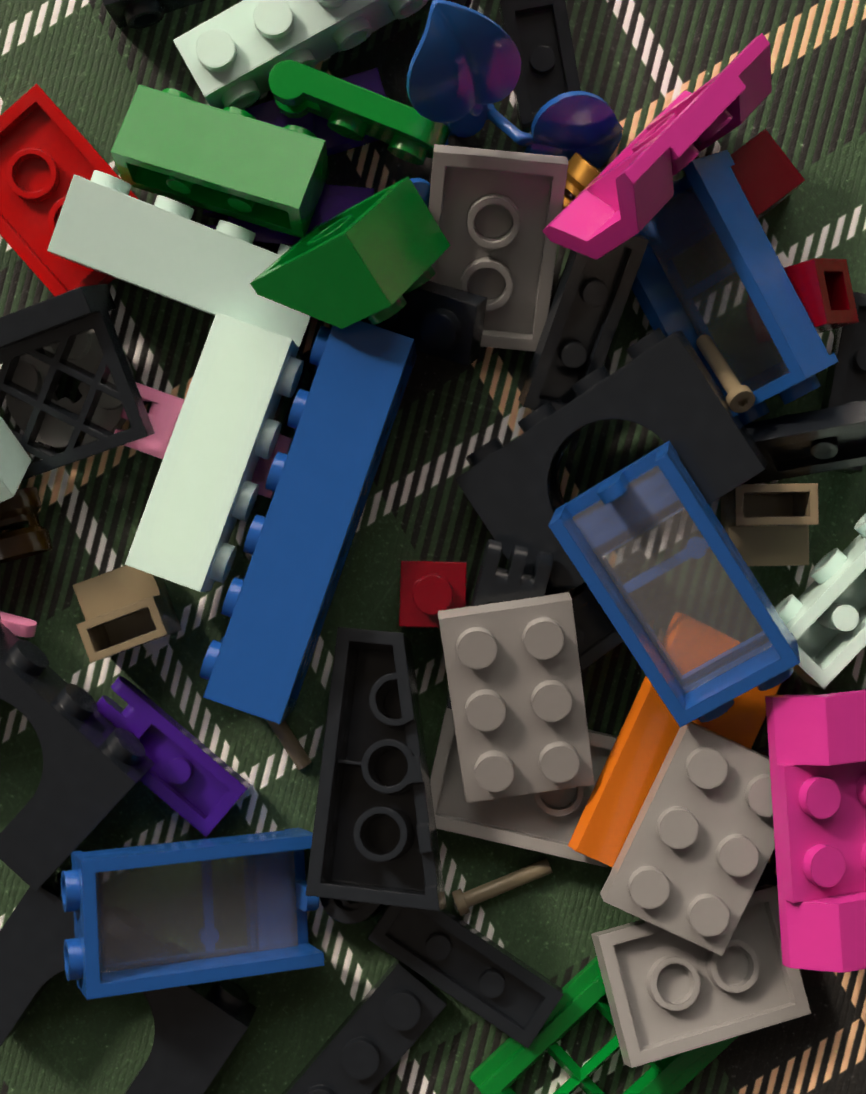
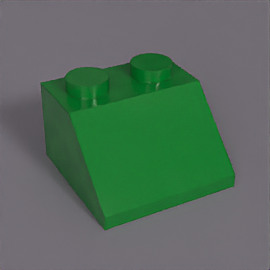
[250,176,451,329]

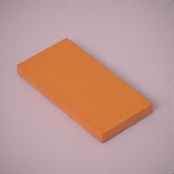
[568,611,780,867]

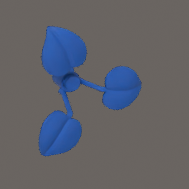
[406,0,624,208]

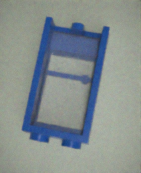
[631,150,839,425]
[548,440,800,728]
[61,827,324,1000]

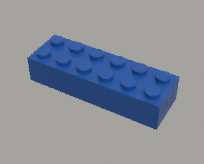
[200,321,417,724]

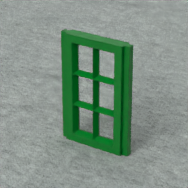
[470,921,740,1094]

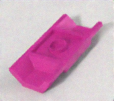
[542,33,772,260]
[765,689,866,973]

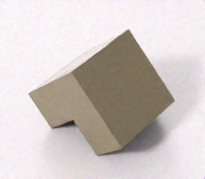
[721,483,819,566]
[72,565,182,663]

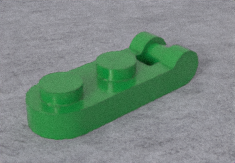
[268,60,450,165]

